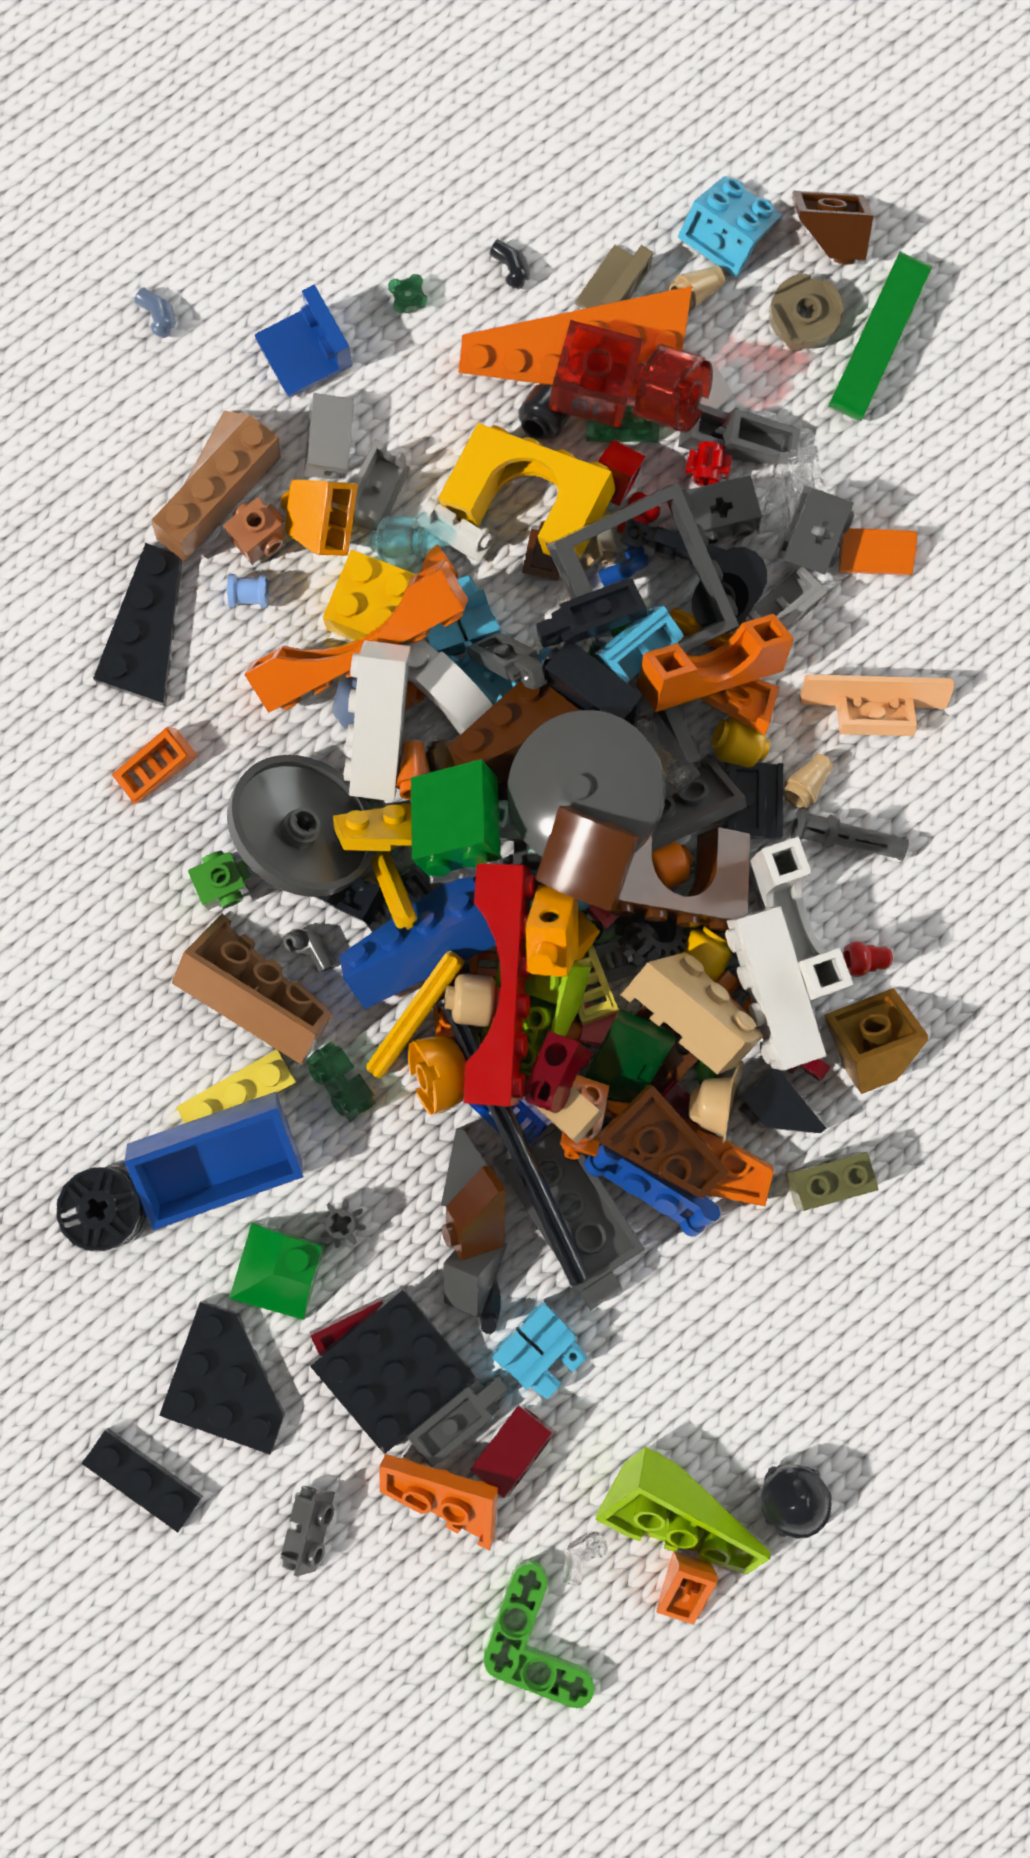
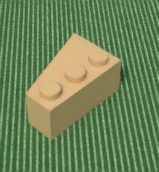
[621,952,763,1074]

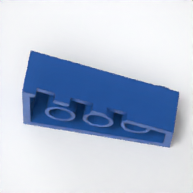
[339,867,496,1009]

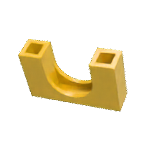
[438,423,616,561]

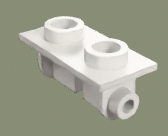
[417,495,499,564]

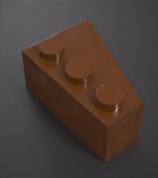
[447,681,579,784]

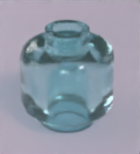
[370,516,428,566]

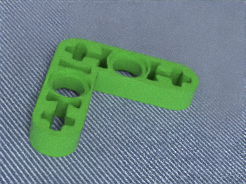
[484,1559,594,1708]

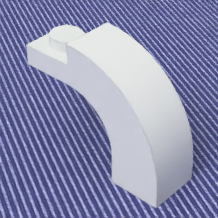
[407,639,493,737]

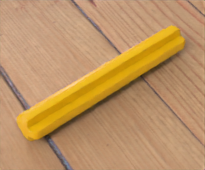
[366,951,464,1078]

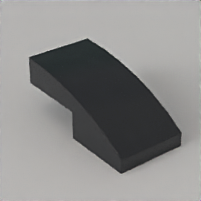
[314,878,385,926]

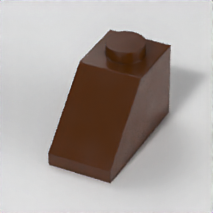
[442,1165,506,1261]

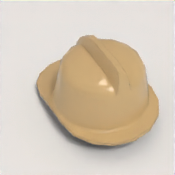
[688,1060,744,1143]

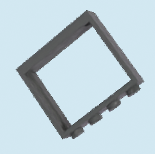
[546,483,739,678]

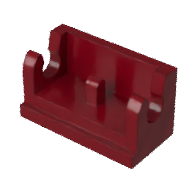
[470,1405,557,1498]

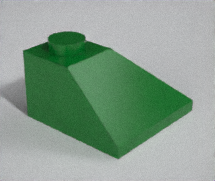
[229,1222,326,1320]

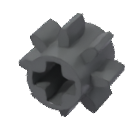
[317,1199,366,1248]

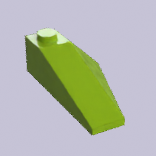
[595,1446,771,1575]

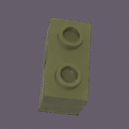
[785,1152,879,1211]

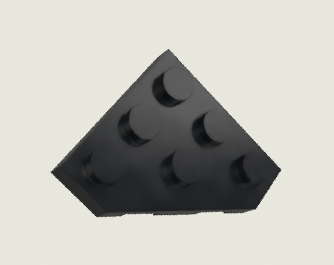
[159,1301,285,1455]

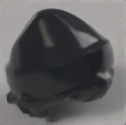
[761,1464,832,1538]

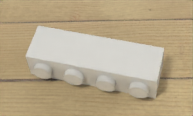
[344,640,411,802]
[725,906,826,1070]

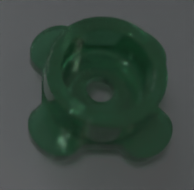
[388,274,428,313]

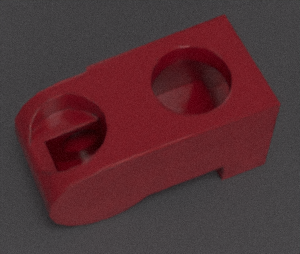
[524,1031,593,1113]

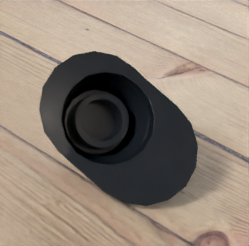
[691,547,767,634]

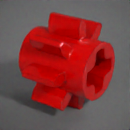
[685,441,732,486]

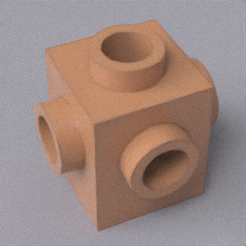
[223,497,286,565]

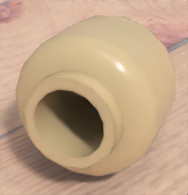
[444,973,501,1026]

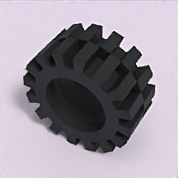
[615,913,689,966]

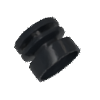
[56,1167,149,1251]

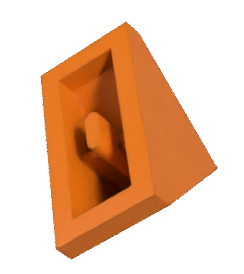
[656,1552,718,1625]

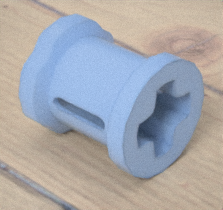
[227,574,269,608]

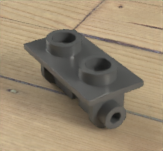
[280,1486,335,1576]

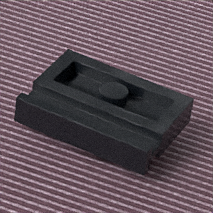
[726,762,783,840]

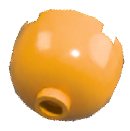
[407,1036,467,1115]

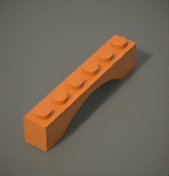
[244,559,468,713]

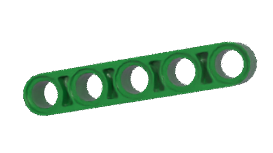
[828,251,933,422]

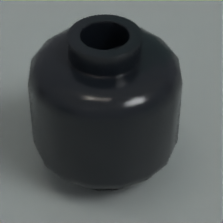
[518,383,572,440]

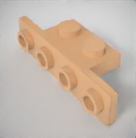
[799,674,955,736]

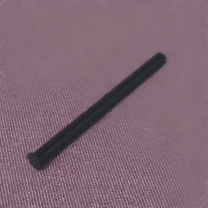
[435,998,590,1287]

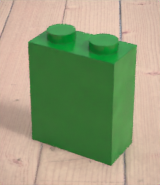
[411,759,501,877]

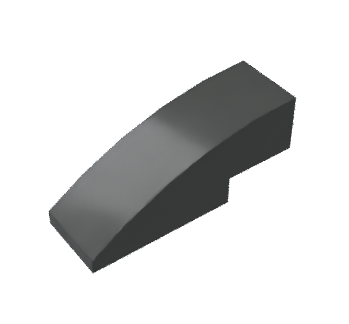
[678,402,800,466]

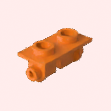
[560,1075,609,1159]

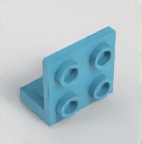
[677,176,782,278]

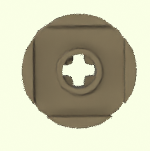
[769,274,843,351]

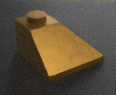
[824,988,928,1094]

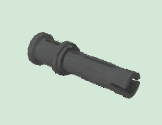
[791,808,909,861]

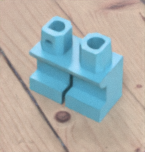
[426,575,500,658]
[492,1300,587,1399]

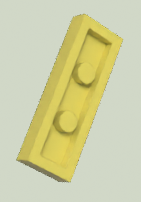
[176,1049,297,1123]

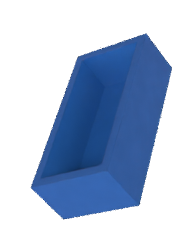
[124,1092,303,1230]

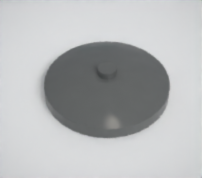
[507,710,666,857]
[227,755,375,897]

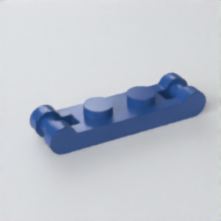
[584,1144,720,1237]

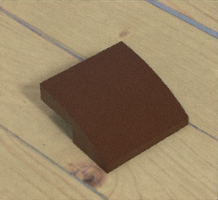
[535,805,640,911]

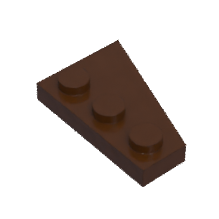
[593,1085,729,1199]

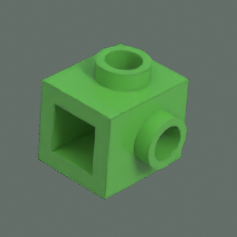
[187,850,252,910]

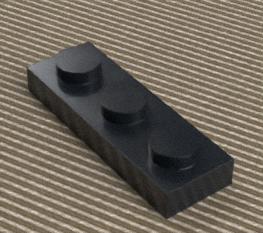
[81,1428,203,1533]

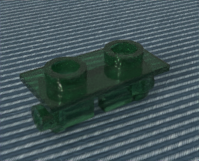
[586,403,662,442]
[307,1041,376,1123]

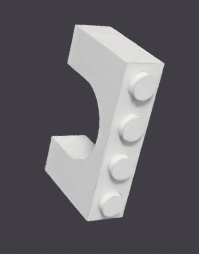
[749,836,853,1002]

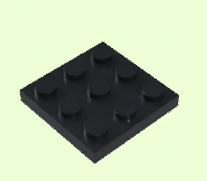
[309,1286,476,1454]

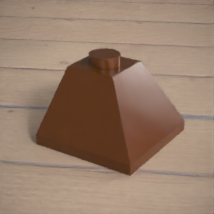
[792,191,874,265]

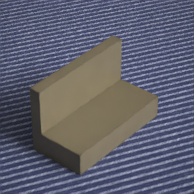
[575,245,654,309]

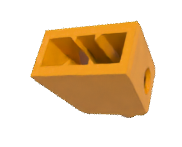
[280,479,358,556]
[526,884,579,977]

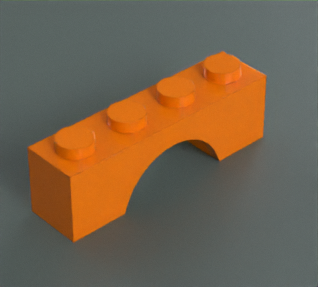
[636,613,794,712]

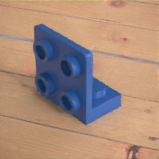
[255,284,353,398]

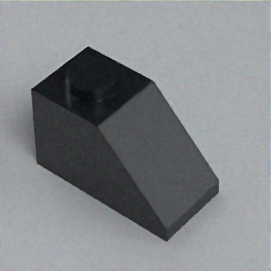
[736,1069,827,1134]

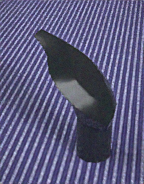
[480,1276,501,1335]

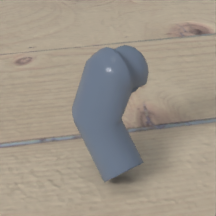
[135,287,176,338]

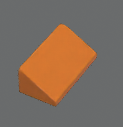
[838,528,917,575]

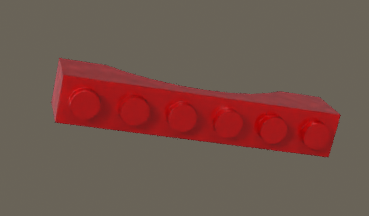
[463,863,537,1107]

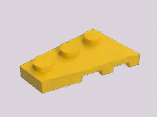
[333,803,412,851]

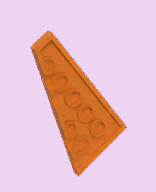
[458,286,692,401]

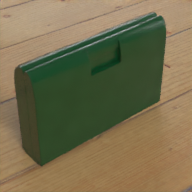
[583,1008,676,1103]

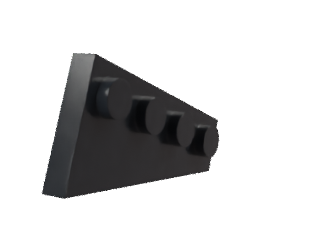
[93,543,183,707]

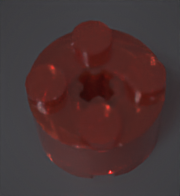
[633,343,713,432]

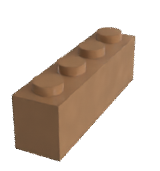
[151,411,281,562]
[172,913,333,1064]

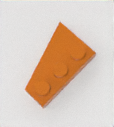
[685,653,779,736]
[678,1113,774,1206]
[379,1454,498,1551]

